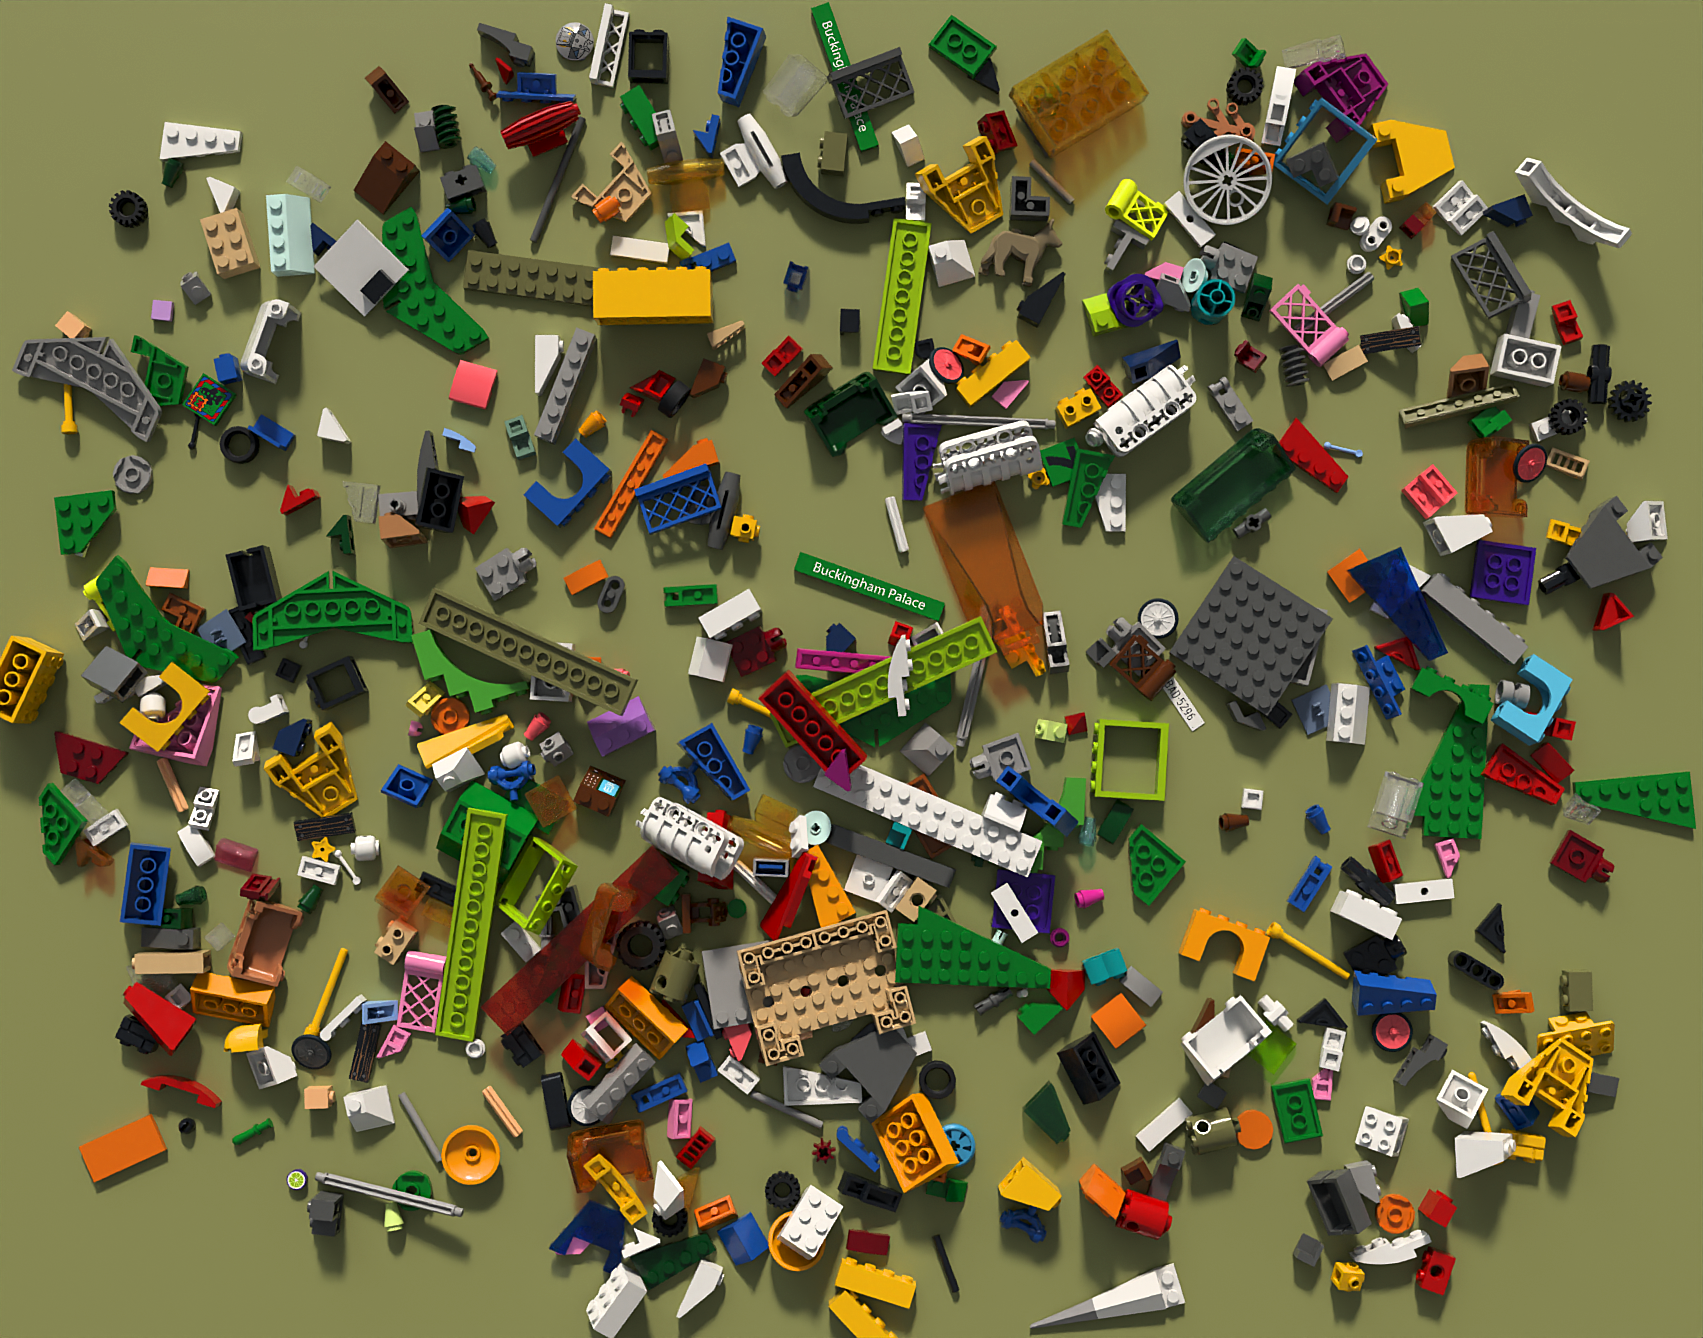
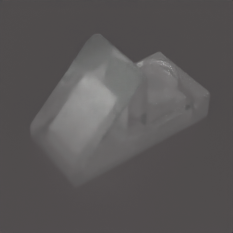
[1563,793,1601,825]

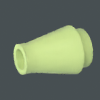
[384,1202,404,1232]

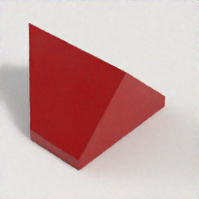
[629,370,676,403]
[458,496,495,534]
[1593,592,1635,631]
[1046,969,1085,1011]

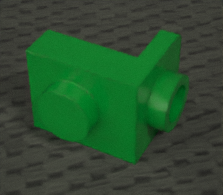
[1232,38,1267,68]

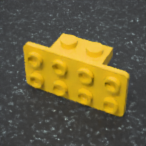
[1537,1011,1615,1056]

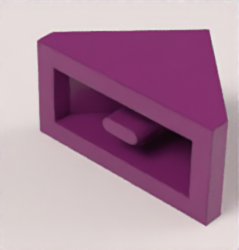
[824,749,852,791]

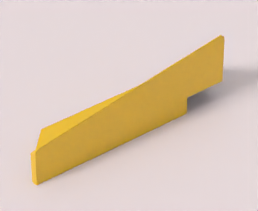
[417,714,514,769]

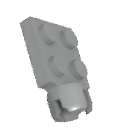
[1199,243,1258,294]
[475,548,536,601]
[1106,617,1166,676]
[970,733,1031,782]

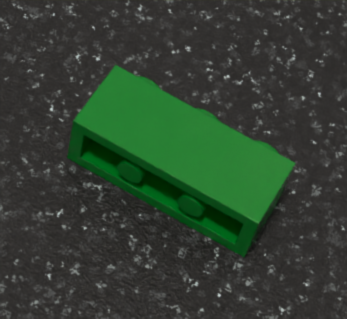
[619,85,660,150]

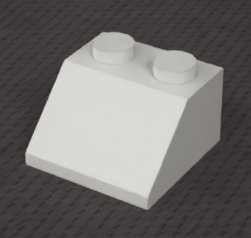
[981,792,1027,832]

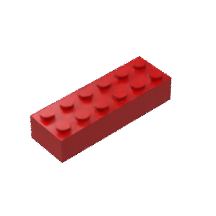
[758,670,867,774]

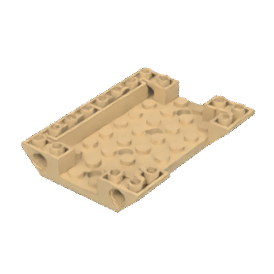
[737,910,916,1066]

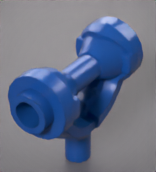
[488,761,536,801]
[658,762,701,804]
[1000,1205,1047,1243]

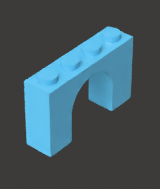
[1491,654,1573,746]

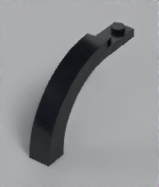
[781,152,906,224]

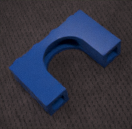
[524,438,612,528]
[996,766,1079,837]

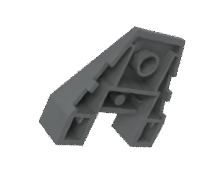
[1566,495,1663,589]
[819,1029,917,1124]

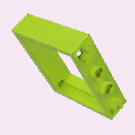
[1090,719,1169,801]
[495,835,578,935]

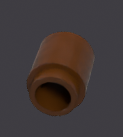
[1559,371,1590,393]

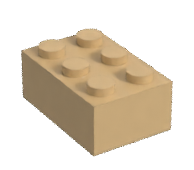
[200,208,261,279]

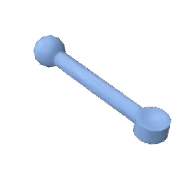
[1324,442,1363,458]

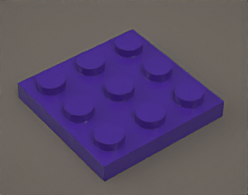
[1469,540,1536,606]
[991,869,1056,933]

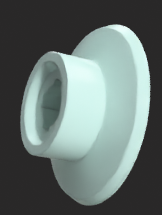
[1181,258,1208,292]
[805,811,831,845]

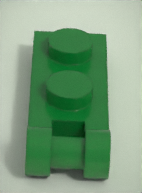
[663,584,718,607]

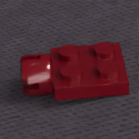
[725,626,787,677]
[1549,830,1615,883]

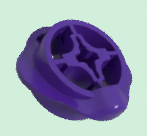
[1107,274,1164,327]

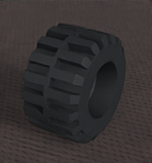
[616,920,667,971]

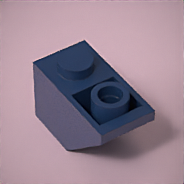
[273,719,313,757]

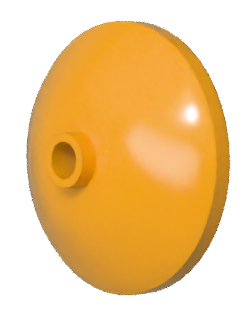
[441,1125,501,1185]
[768,1211,826,1271]

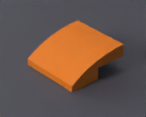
[1327,548,1382,603]
[1091,993,1147,1049]

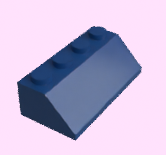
[120,842,171,926]

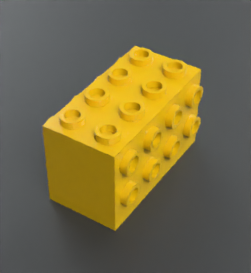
[0,635,64,724]

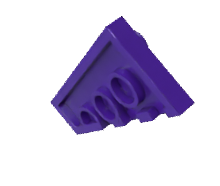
[902,423,942,501]

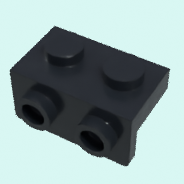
[1181,118,1225,166]

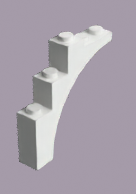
[1515,158,1632,248]

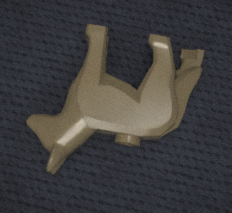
[978,219,1062,287]

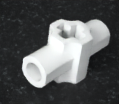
[1258,994,1294,1032]

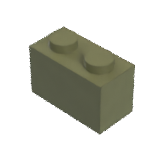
[817,131,848,177]
[1560,970,1593,1012]

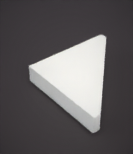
[667,210,706,247]

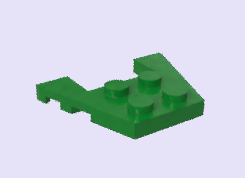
[131,335,189,406]

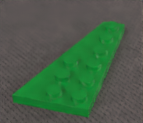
[1572,771,1696,829]

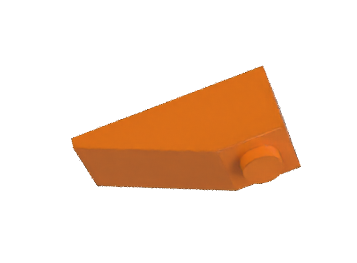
[663,438,720,478]

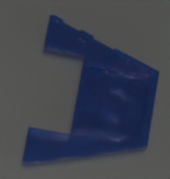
[549,1199,625,1274]

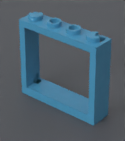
[1273,98,1377,205]

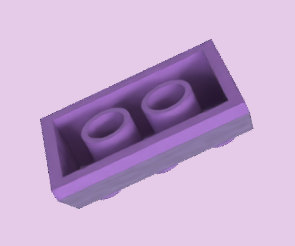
[587,696,656,757]

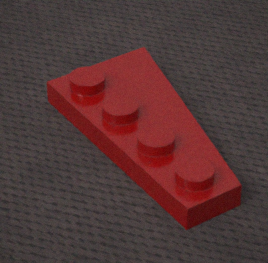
[1273,417,1349,493]
[1481,743,1565,805]

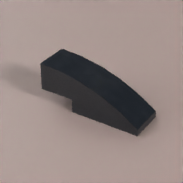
[837,1171,903,1213]

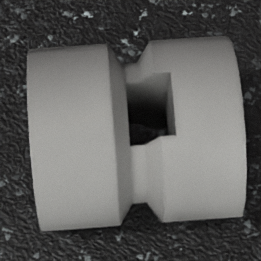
[1495,680,1530,709]

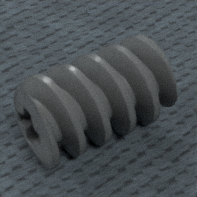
[1279,345,1310,387]

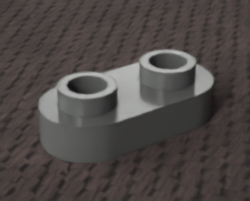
[597,576,625,613]

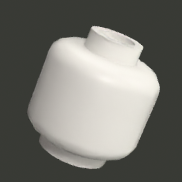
[140,692,166,722]
[500,742,530,769]
[351,835,379,861]

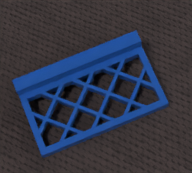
[634,464,722,535]

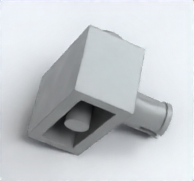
[378,491,419,521]

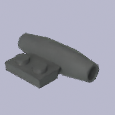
[683,472,741,550]

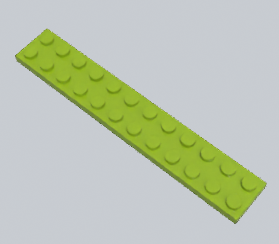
[769,616,997,748]
[435,808,508,1042]

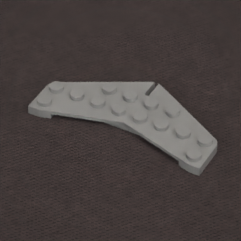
[12,337,162,442]

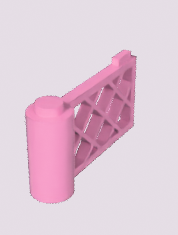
[1269,284,1349,367]
[396,950,446,1033]

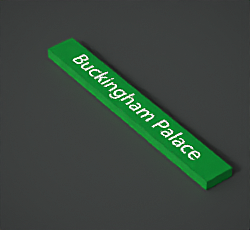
[811,2,879,152]
[794,552,945,621]

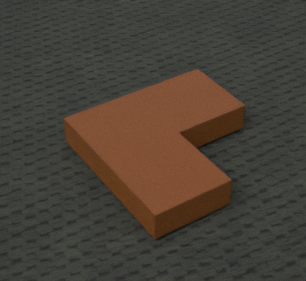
[161,593,206,634]

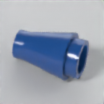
[742,725,764,755]
[1305,804,1331,834]

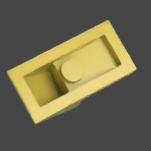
[405,681,445,718]

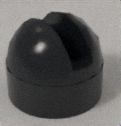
[178,1118,196,1134]

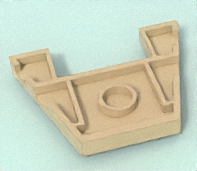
[571,142,652,223]

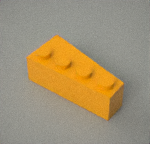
[806,844,856,927]

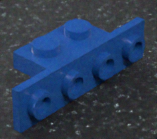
[496,72,576,104]
[1352,645,1405,720]

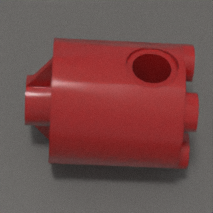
[1115,1189,1172,1240]

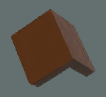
[1326,202,1357,230]
[1121,1157,1153,1185]

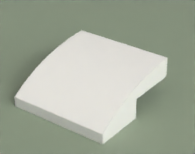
[1432,180,1488,235]

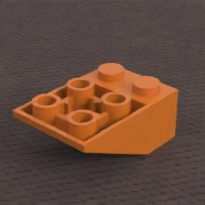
[1079,1163,1126,1220]

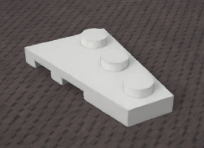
[1095,474,1126,532]

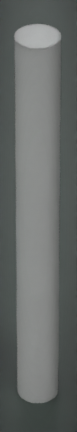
[750,1090,823,1129]
[398,1092,442,1163]

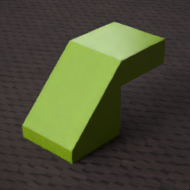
[665,213,694,260]

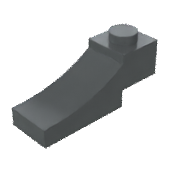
[477,23,535,67]
[1041,611,1070,674]
[1393,1034,1448,1086]
[1146,1142,1186,1201]

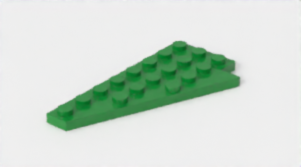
[1405,684,1490,839]
[895,906,1051,989]

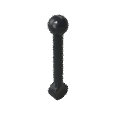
[188,413,201,450]

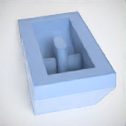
[362,1000,398,1025]

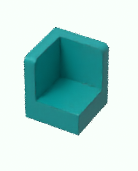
[886,821,912,851]

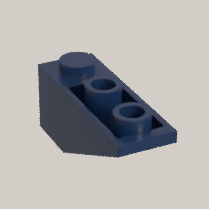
[1122,340,1181,384]

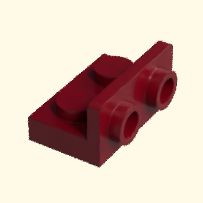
[977,110,1018,155]

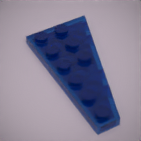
[1346,547,1448,661]

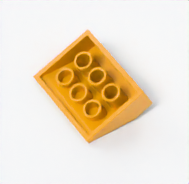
[871,1093,959,1193]

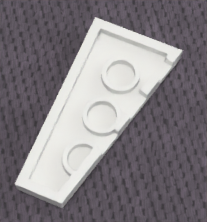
[160,122,243,162]
[783,1065,862,1106]

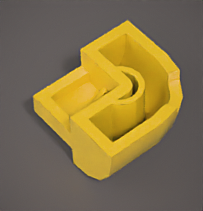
[224,1023,268,1053]

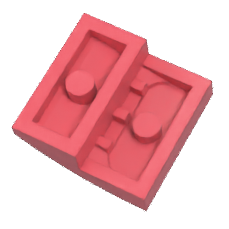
[449,360,498,410]
[1401,464,1457,520]

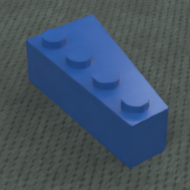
[718,17,766,107]
[677,723,750,801]
[1352,970,1437,1016]

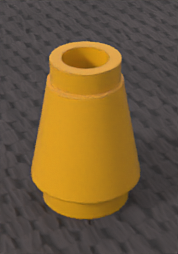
[578,410,607,438]

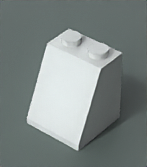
[1423,514,1493,556]
[1455,1131,1516,1178]

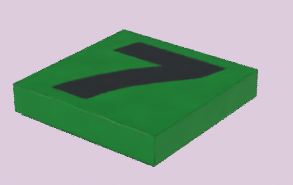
[1040,437,1079,487]

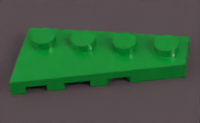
[1062,448,1115,528]

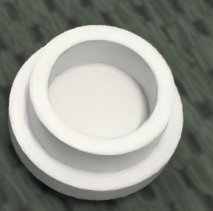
[1350,216,1370,236]
[1347,255,1366,274]
[1085,428,1104,447]
[466,1039,485,1058]

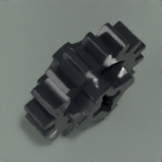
[1607,380,1652,423]

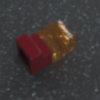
[1399,201,1437,239]

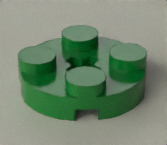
[392,1170,432,1211]

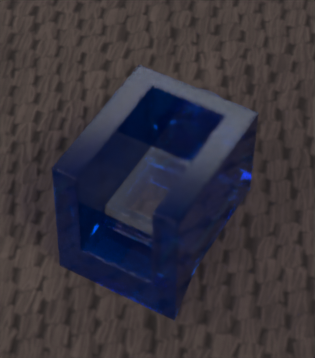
[783,261,810,293]

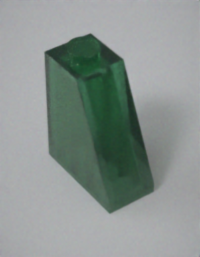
[1022,1081,1071,1144]

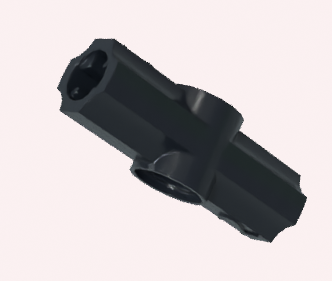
[1586,344,1612,404]
[1538,562,1580,595]
[1340,856,1395,907]

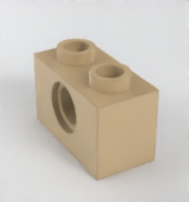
[895,876,937,922]

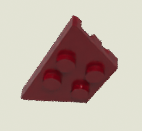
[54,731,129,784]

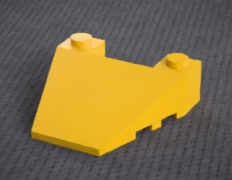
[1367,120,1455,204]
[915,136,1003,234]
[264,721,358,817]
[1500,1038,1593,1138]

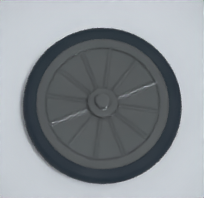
[291,1034,332,1069]

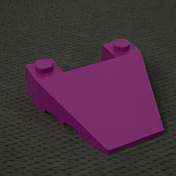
[1294,54,1388,143]

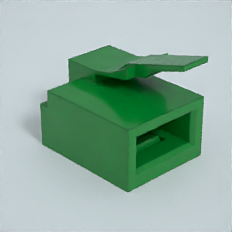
[1467,407,1512,441]

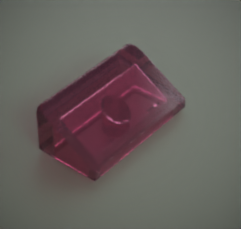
[214,838,258,872]

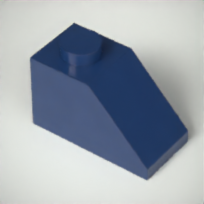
[1483,194,1533,227]
[826,623,856,652]

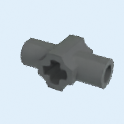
[1232,508,1272,539]

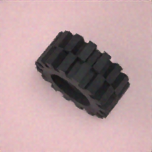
[1226,67,1264,106]
[109,190,148,228]
[1548,399,1588,435]
[765,1171,800,1209]
[652,1206,688,1238]

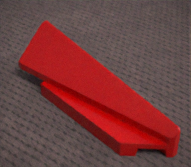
[760,852,818,941]

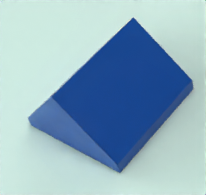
[381,764,433,808]
[717,1212,768,1265]

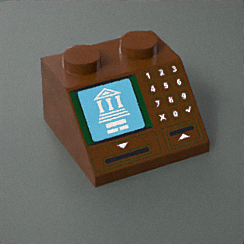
[573,766,626,817]

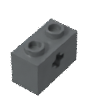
[440,164,487,203]

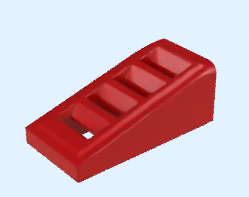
[676,1126,715,1169]

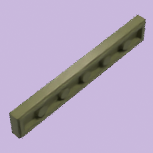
[1399,383,1520,428]

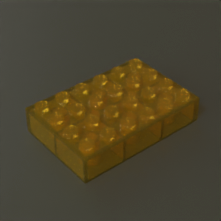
[1009,30,1149,159]

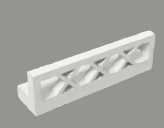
[589,3,629,88]

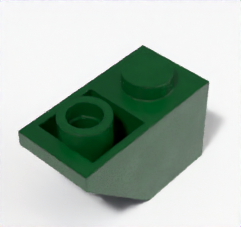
[1241,273,1273,321]

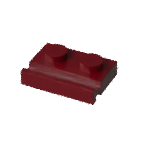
[240,873,281,901]

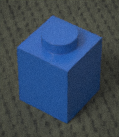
[214,353,243,385]

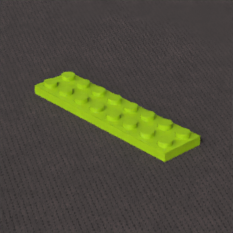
[872,218,932,375]

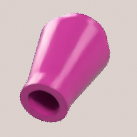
[1074,889,1105,909]

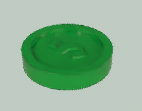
[727,899,747,918]

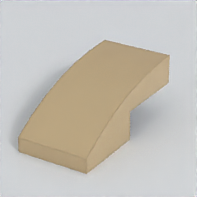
[1323,345,1368,381]

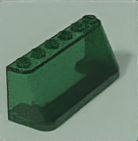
[1171,428,1296,543]

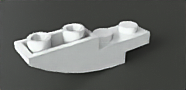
[1261,66,1296,146]
[888,635,913,717]
[1480,1020,1532,1071]
[1349,1230,1432,1264]

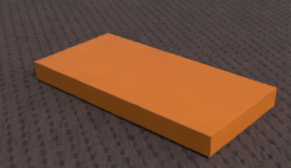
[79,1114,167,1182]

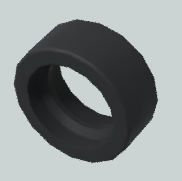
[658,380,691,418]
[220,426,260,464]
[919,1060,956,1099]

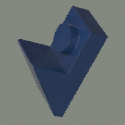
[310,223,337,256]

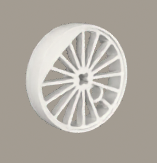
[1183,135,1272,225]

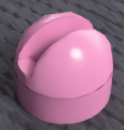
[408,720,423,737]

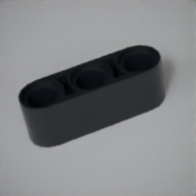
[1448,950,1504,990]
[541,1072,571,1131]

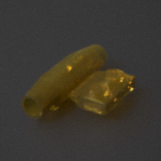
[647,158,725,213]
[727,794,798,860]

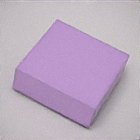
[151,300,174,322]

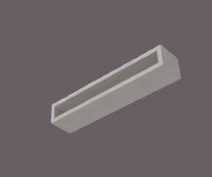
[534,327,597,445]
[1419,573,1528,665]

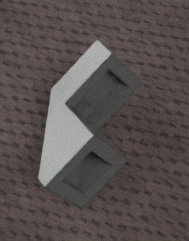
[1226,701,1266,731]

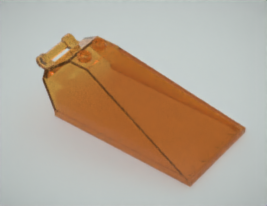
[923,481,1044,656]

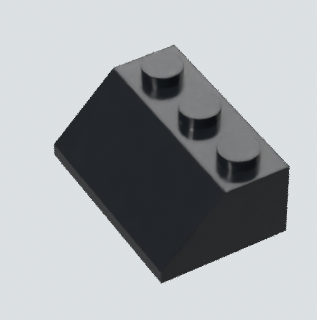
[415,467,464,533]
[1057,1032,1121,1105]

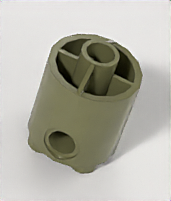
[649,947,701,1004]
[1185,1107,1241,1155]

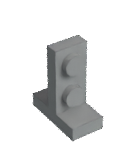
[652,110,683,165]
[1104,220,1149,275]

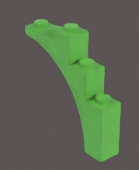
[411,630,531,715]
[988,777,1086,873]

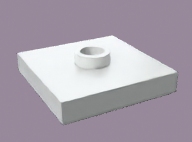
[844,854,893,902]

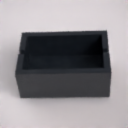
[225,545,282,612]

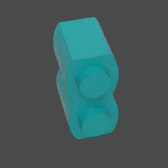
[1082,948,1128,986]

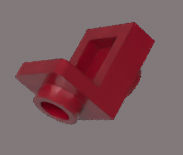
[1234,340,1267,373]

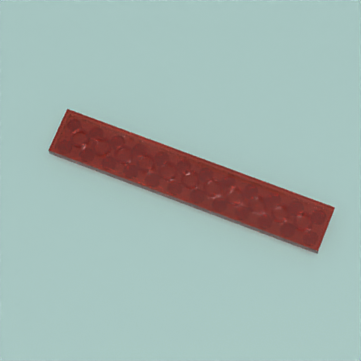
[481,845,679,1036]

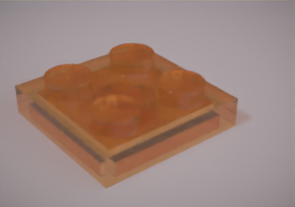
[524,775,578,828]

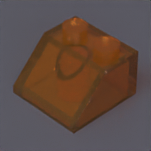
[374,865,430,922]

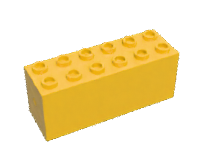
[593,266,713,325]

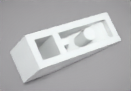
[535,335,564,396]
[676,1258,724,1318]

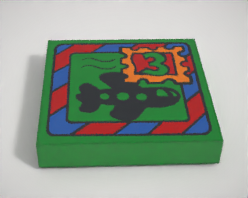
[182,373,237,426]

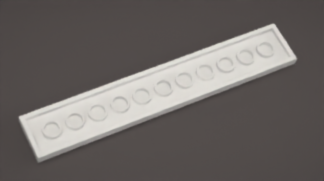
[813,765,1042,877]

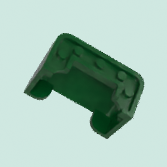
[804,372,898,457]

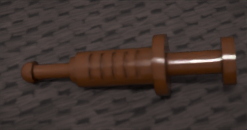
[469,63,497,101]

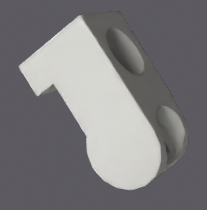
[248,694,289,724]

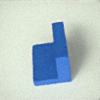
[247,414,296,451]
[681,998,714,1042]
[1494,1093,1540,1131]

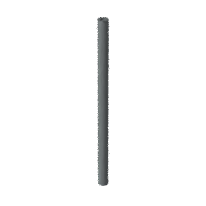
[530,116,586,243]

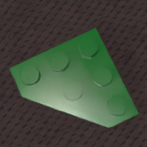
[54,490,117,555]
[39,783,88,865]
[1128,824,1186,906]

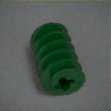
[431,105,462,149]

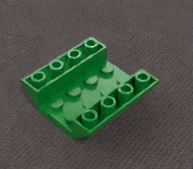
[436,780,540,885]

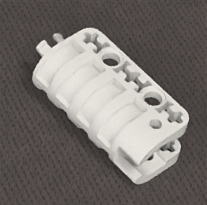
[1093,365,1196,457]
[933,421,1043,495]
[636,797,744,880]

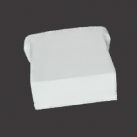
[881,418,903,445]

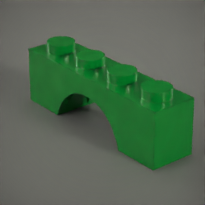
[1410,666,1494,724]

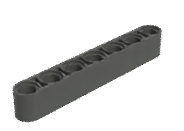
[825,824,956,888]

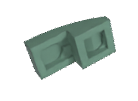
[504,415,536,460]

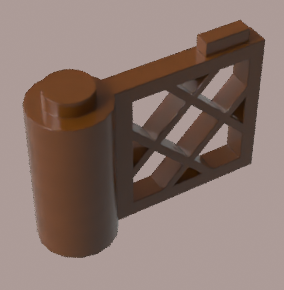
[1109,634,1176,701]

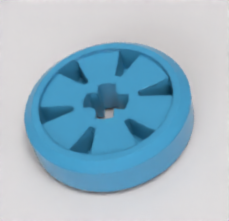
[942,1123,975,1168]

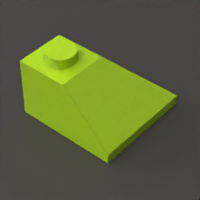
[1082,293,1128,337]

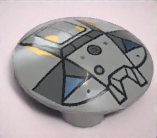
[556,22,594,61]

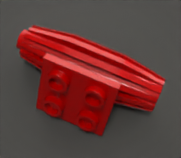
[500,101,581,157]

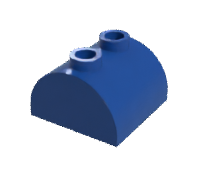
[421,208,475,262]

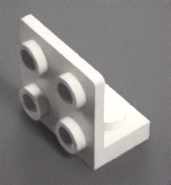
[1355,1106,1409,1157]

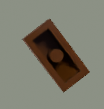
[365,66,409,114]
[690,358,728,398]

